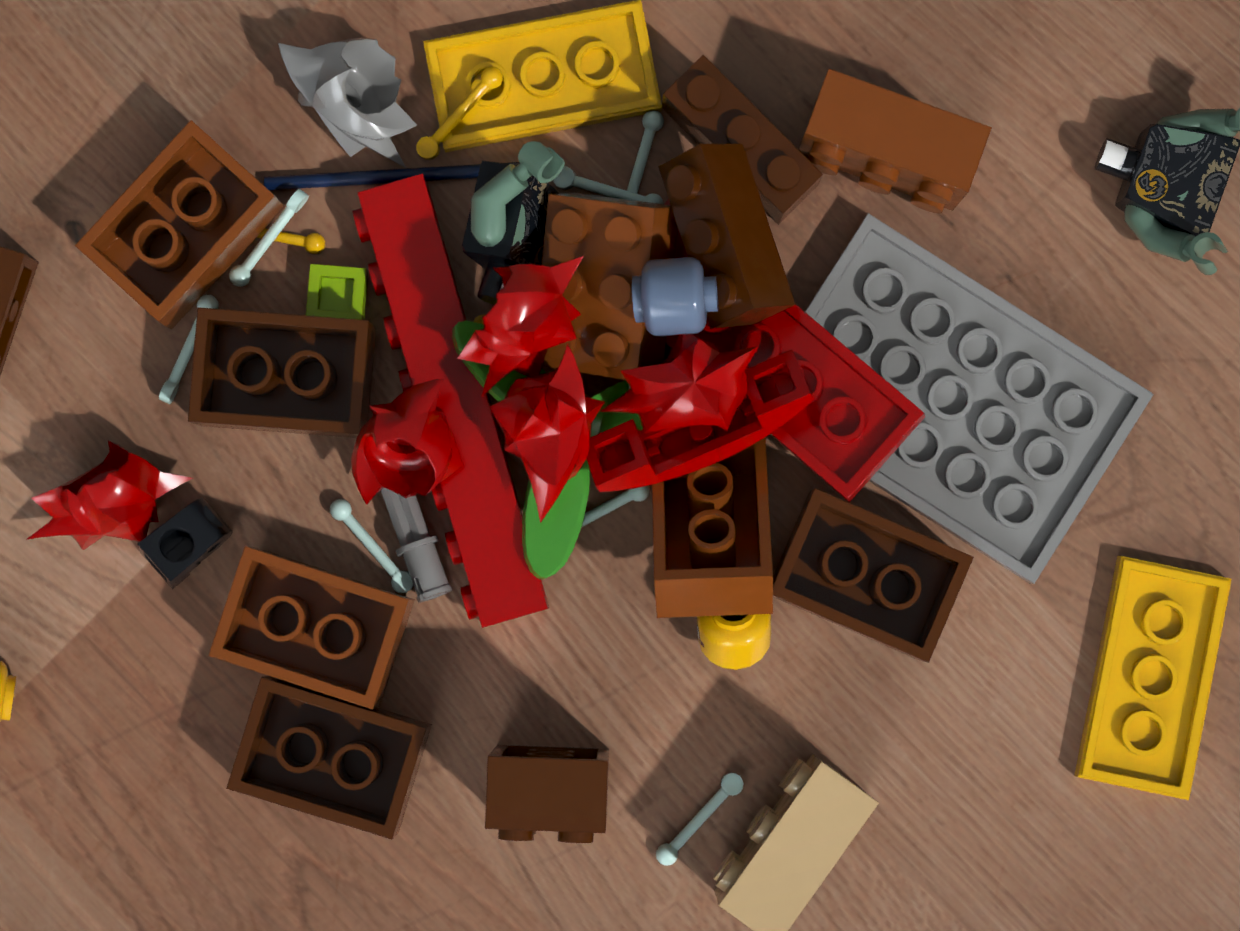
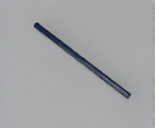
[264,162,520,190]

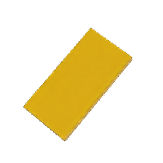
[423,0,662,153]
[1074,556,1232,800]

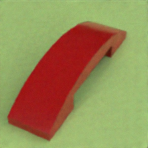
[587,350,813,492]

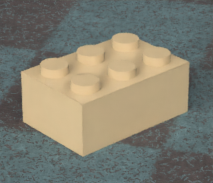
[713,754,879,931]

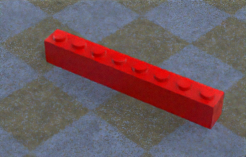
[352,173,549,628]

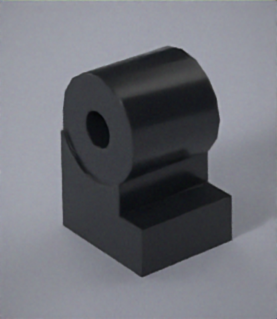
[137,498,233,590]

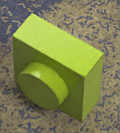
[306,264,368,320]

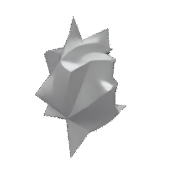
[278,38,417,168]

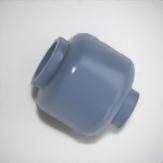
[632,257,718,336]

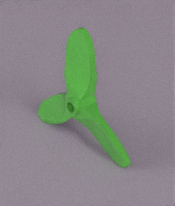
[452,321,642,579]

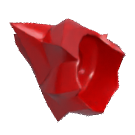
[457,256,584,399]
[599,334,759,433]
[489,343,605,523]
[351,379,463,505]
[26,440,193,550]

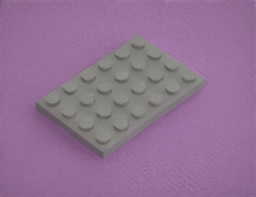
[805,213,1154,584]

